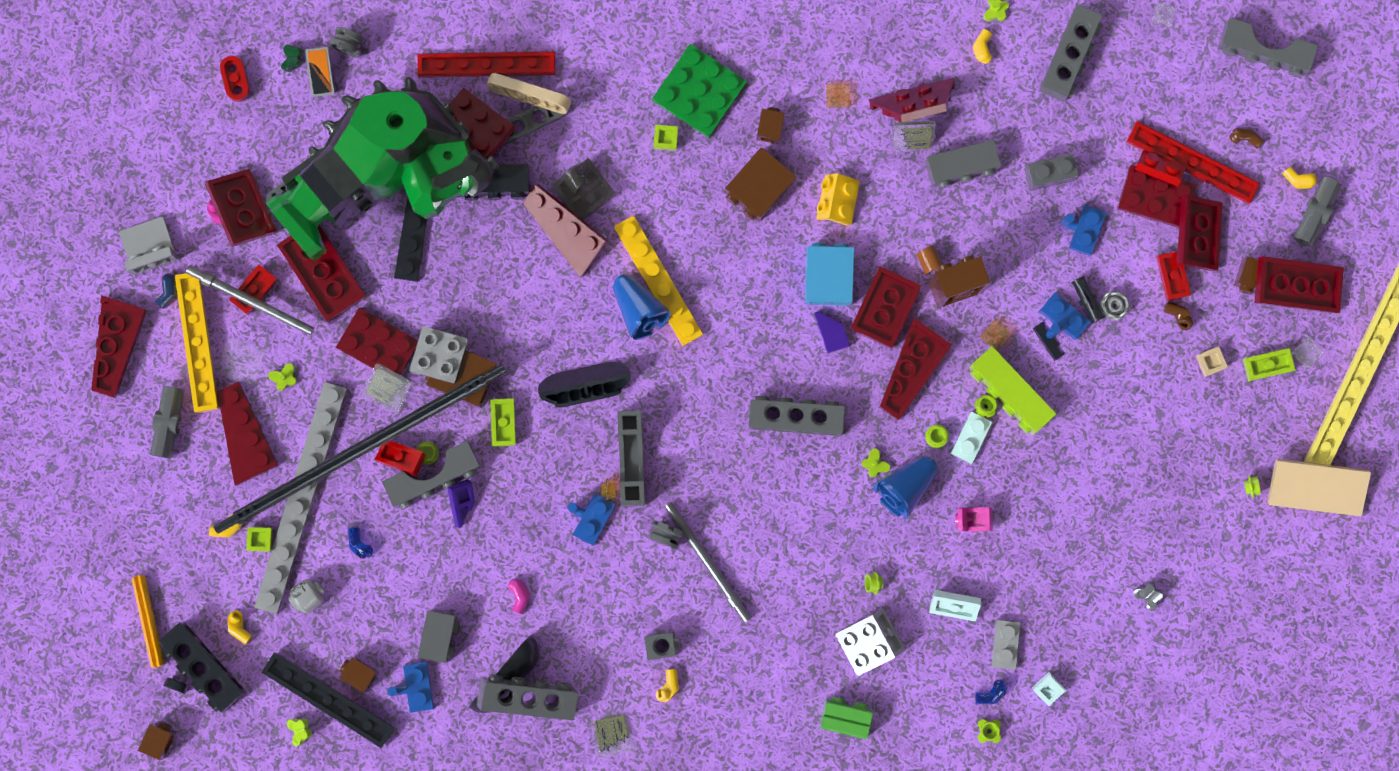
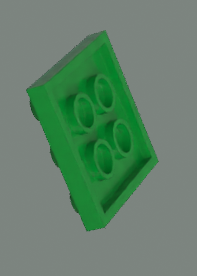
[652,44,747,138]

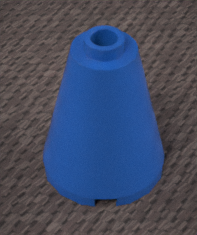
[612,274,671,340]
[873,456,938,519]

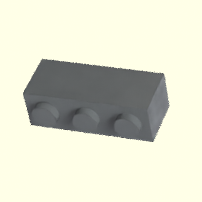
[925,139,1001,189]

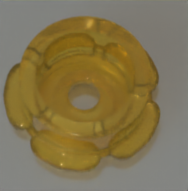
[601,478,616,501]

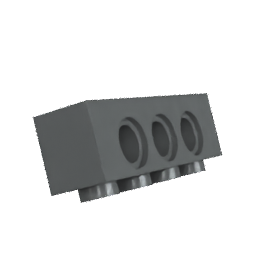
[1039,4,1103,102]
[748,396,845,436]
[476,674,579,721]

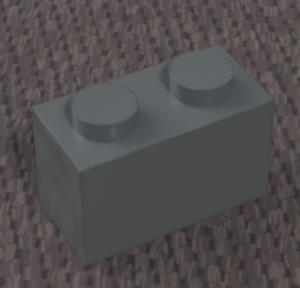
[1024,154,1079,191]
[417,610,460,663]

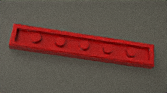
[418,51,556,78]
[1126,121,1260,204]

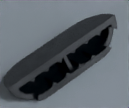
[538,362,631,408]
[469,635,539,713]

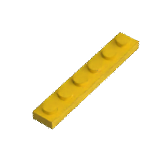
[614,215,703,346]
[175,273,219,413]

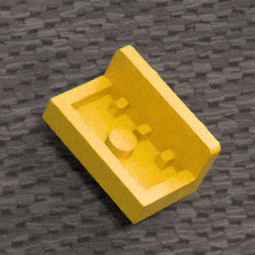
[817,173,860,226]

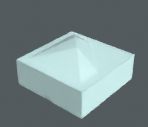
[1032,672,1066,706]

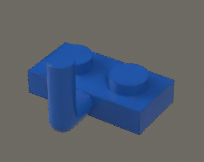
[1061,205,1106,256]
[1039,292,1091,340]
[568,494,615,546]
[387,662,434,713]

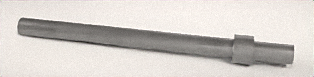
[186,265,315,336]
[665,502,751,623]

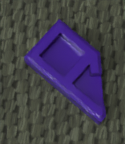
[814,312,850,354]
[447,479,475,528]

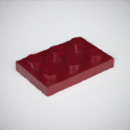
[448,87,516,159]
[1117,165,1197,228]
[205,168,276,247]
[1177,195,1223,271]
[850,266,921,349]
[335,308,418,378]

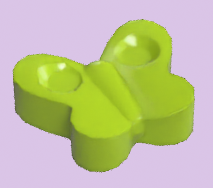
[984,0,1009,21]
[268,363,297,391]
[861,448,890,477]
[287,718,312,747]

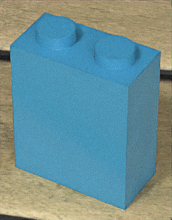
[804,242,854,306]

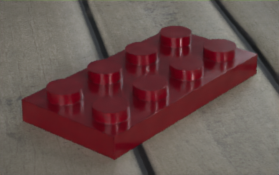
[277,225,367,322]
[1254,256,1344,314]

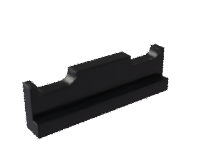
[1032,322,1065,361]

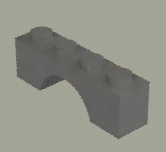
[1217,18,1318,77]
[617,410,645,507]
[382,441,481,510]

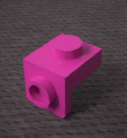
[955,507,993,532]

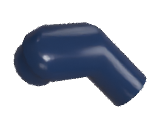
[155,273,177,309]

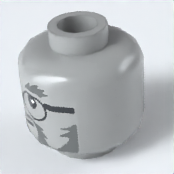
[288,579,325,614]

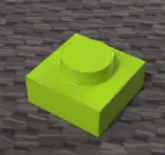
[653,125,678,151]
[246,527,273,552]

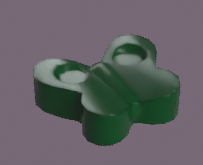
[281,44,303,72]

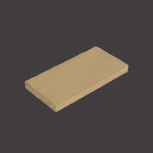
[1267,458,1371,517]

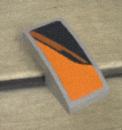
[305,46,335,97]

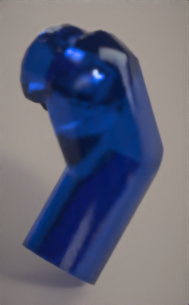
[348,528,373,559]
[975,680,1007,704]

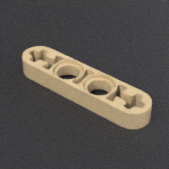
[486,73,572,114]

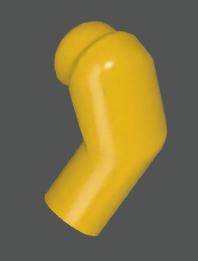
[973,29,992,64]
[1282,166,1318,189]
[209,514,242,537]
[227,610,253,645]
[656,669,679,702]

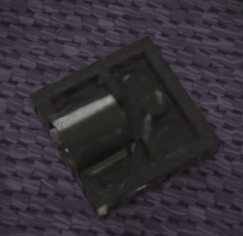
[551,158,616,220]

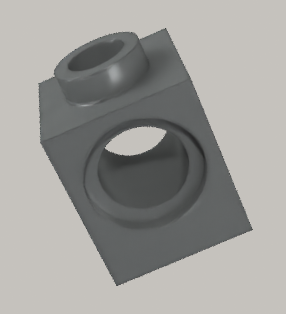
[644,632,680,660]

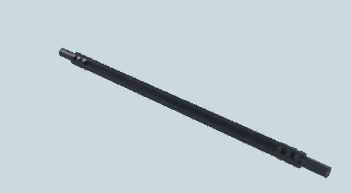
[213,364,507,534]

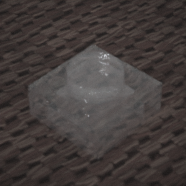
[1291,336,1325,370]

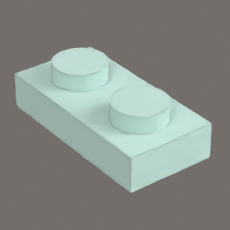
[950,412,992,464]
[929,590,981,622]

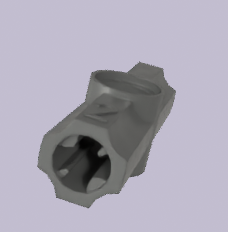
[1293,176,1342,247]
[150,386,185,459]

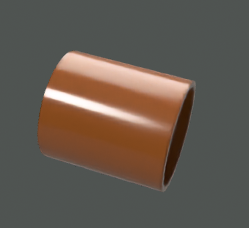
[916,245,944,275]

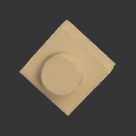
[1196,346,1228,377]

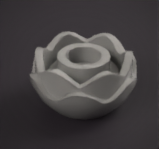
[1100,291,1130,320]

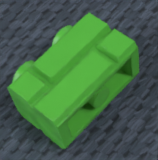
[819,697,873,739]

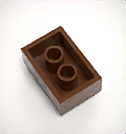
[928,255,991,309]

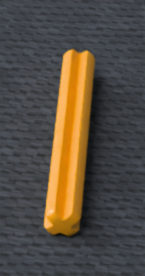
[132,575,165,668]

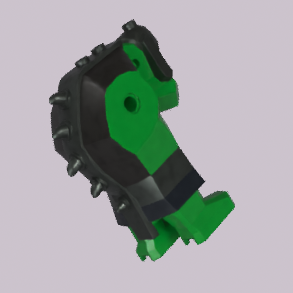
[266,76,499,262]

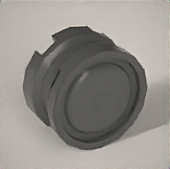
[329,27,366,58]
[647,520,685,550]

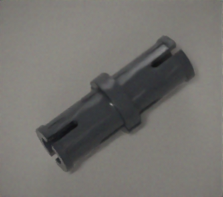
[1071,276,1105,324]

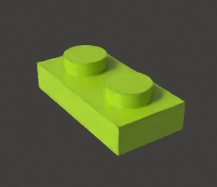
[1243,348,1296,382]
[490,398,516,447]

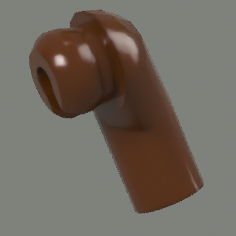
[1229,127,1265,149]
[1163,301,1193,331]

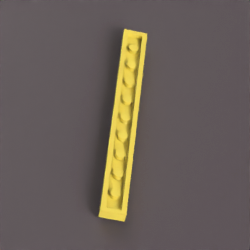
[1304,263,1399,465]

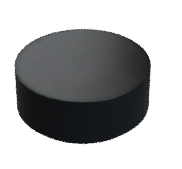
[163,677,188,694]

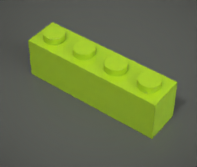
[969,346,1056,435]

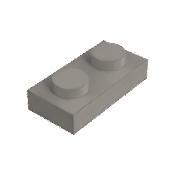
[991,620,1020,670]

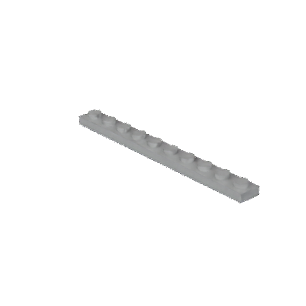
[254,382,348,614]

